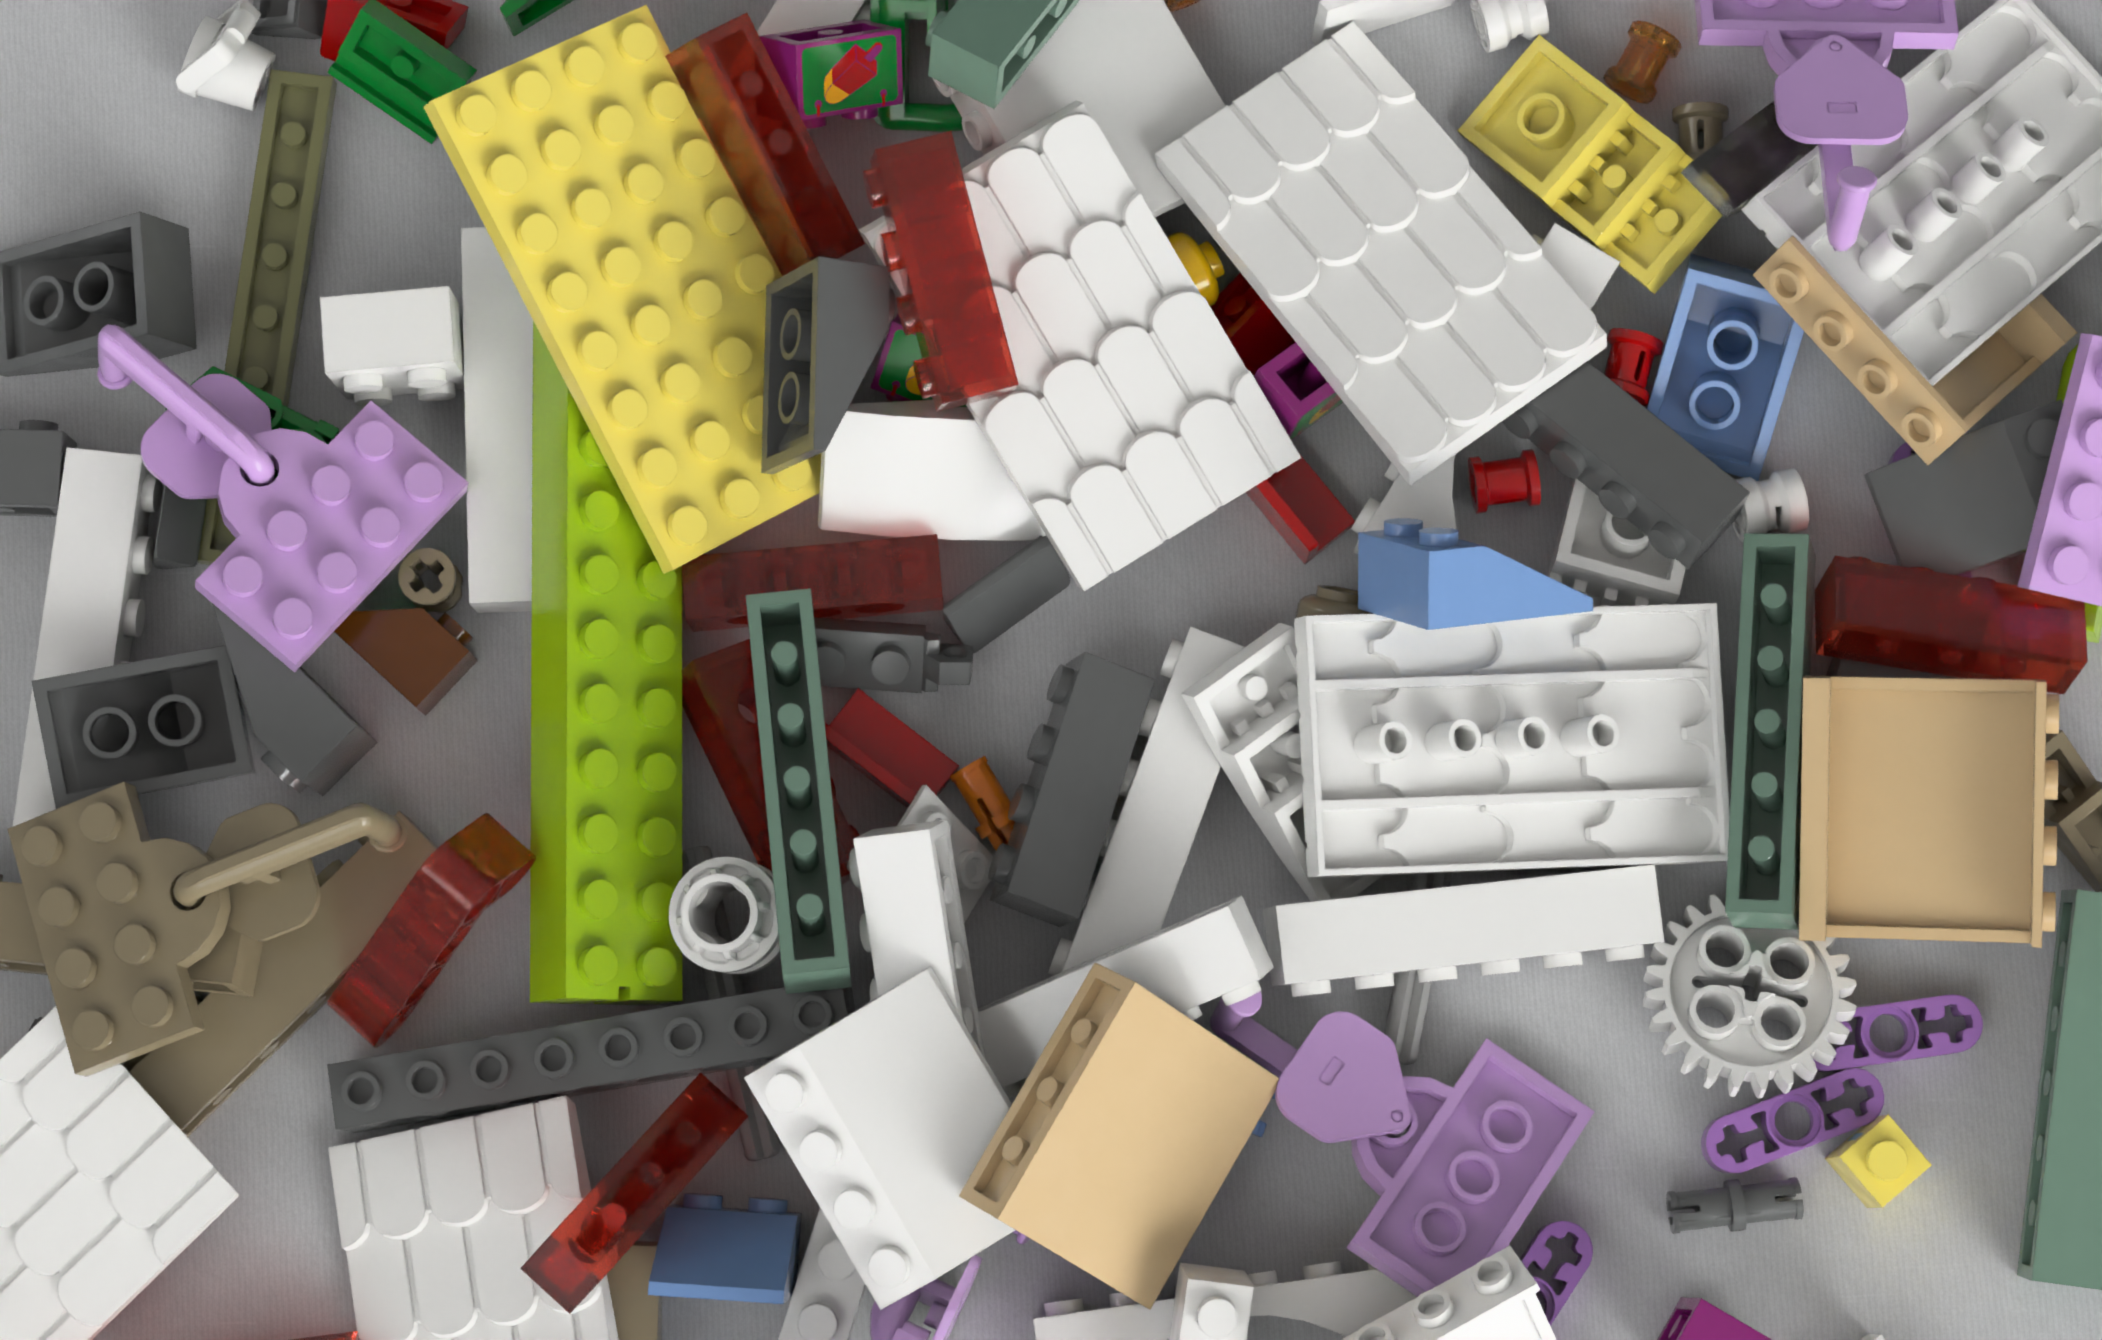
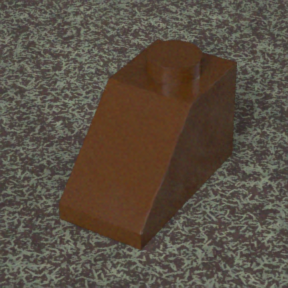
[334,608,478,716]

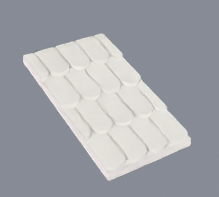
[1741,0,2102,386]
[1155,21,1607,486]
[859,100,1301,591]
[1294,603,1730,878]
[0,1006,239,1340]
[328,1095,619,1340]

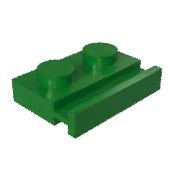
[327,0,477,144]

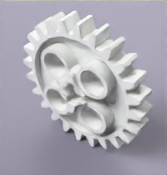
[1643,894,1857,1098]

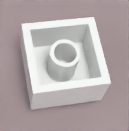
[320,286,464,407]

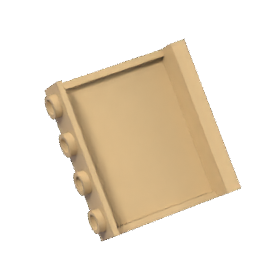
[1753,236,2078,465]
[1799,676,2059,948]
[959,963,1279,1309]

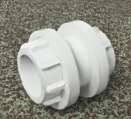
[669,857,780,974]

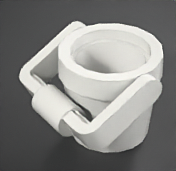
[176,0,276,111]

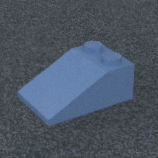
[1646,253,1804,481]
[1358,518,1593,630]
[648,1193,802,1304]

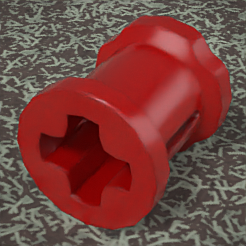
[1604,328,1664,406]
[1468,449,1541,514]

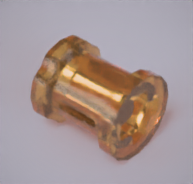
[1603,20,1682,104]

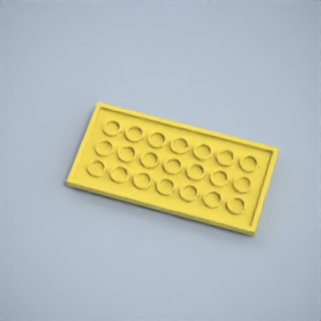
[424,5,821,574]

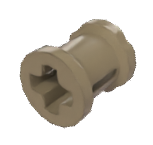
[1672,102,1730,176]
[398,548,464,613]

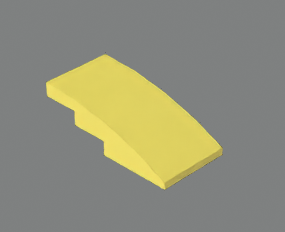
[1457,35,1738,295]

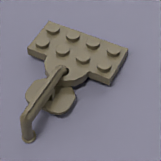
[7,782,408,1077]

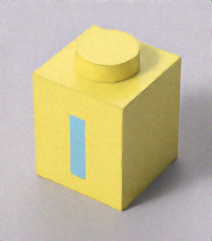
[1825,1114,1932,1208]

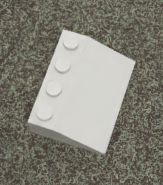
[744,966,1015,1310]

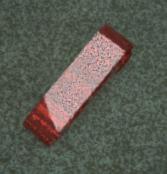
[327,813,537,1048]

